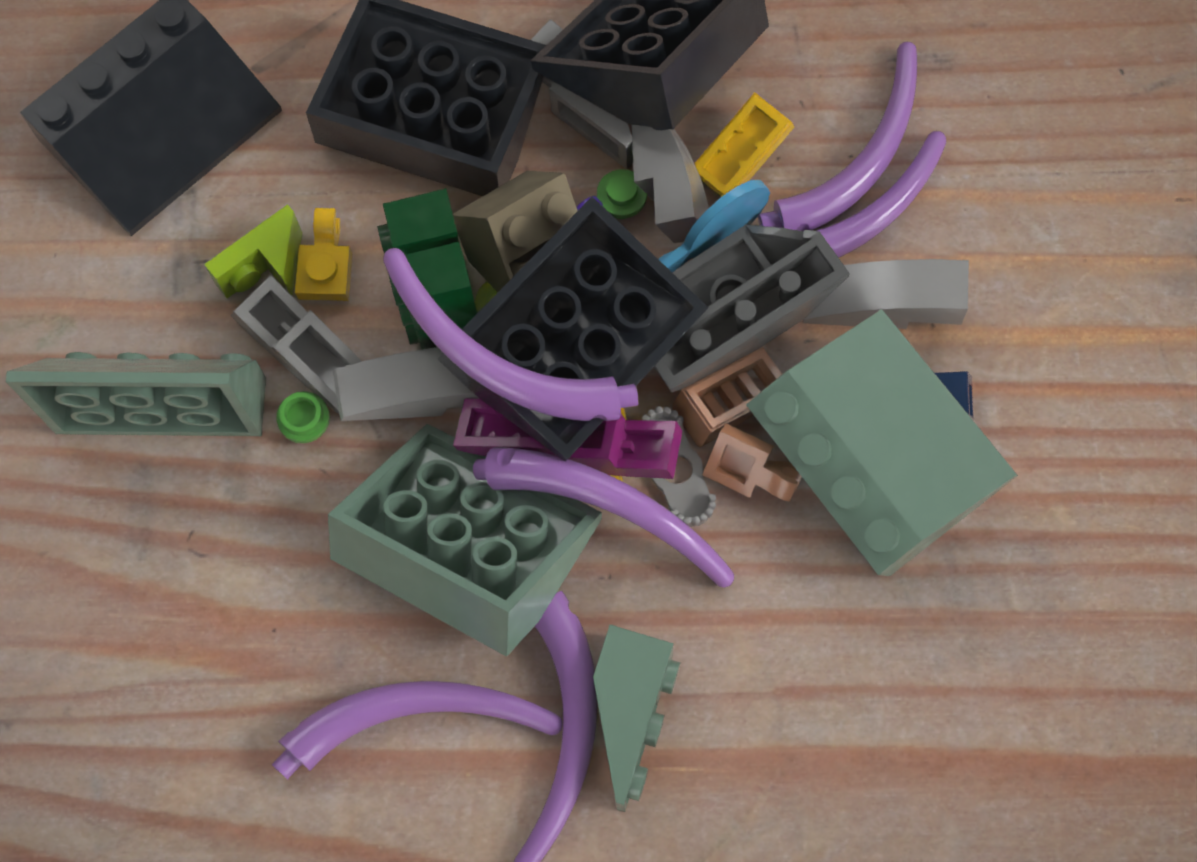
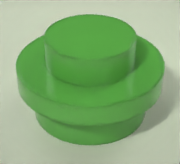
[597,169,647,219]
[276,391,330,443]

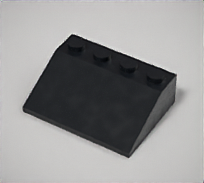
[20,0,282,236]
[306,0,546,196]
[531,0,769,131]
[438,197,709,461]

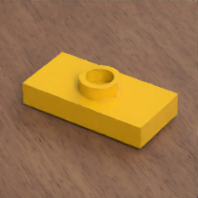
[694,92,795,197]

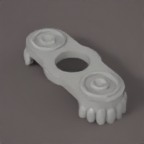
[642,406,716,527]

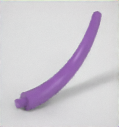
[758,41,917,232]
[816,131,946,258]
[383,248,638,421]
[473,447,734,588]
[514,591,597,862]
[272,681,563,780]

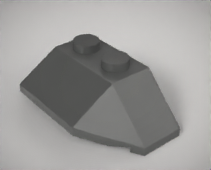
[654,225,850,393]

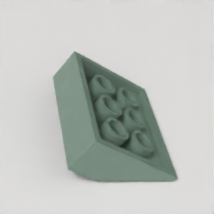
[746,309,1018,576]
[5,352,266,436]
[328,424,602,657]

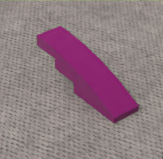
[453,398,682,479]

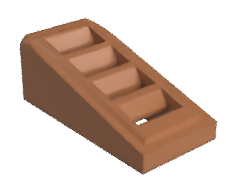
[672,347,782,447]

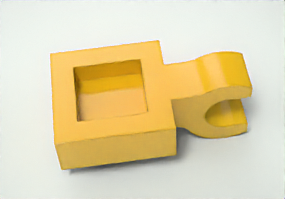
[295,208,353,301]

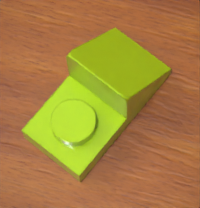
[204,204,303,299]

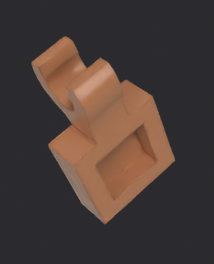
[702,423,802,501]

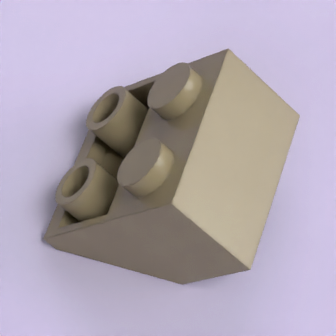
[453,171,578,292]

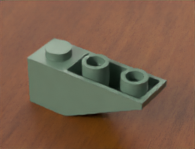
[593,624,681,812]

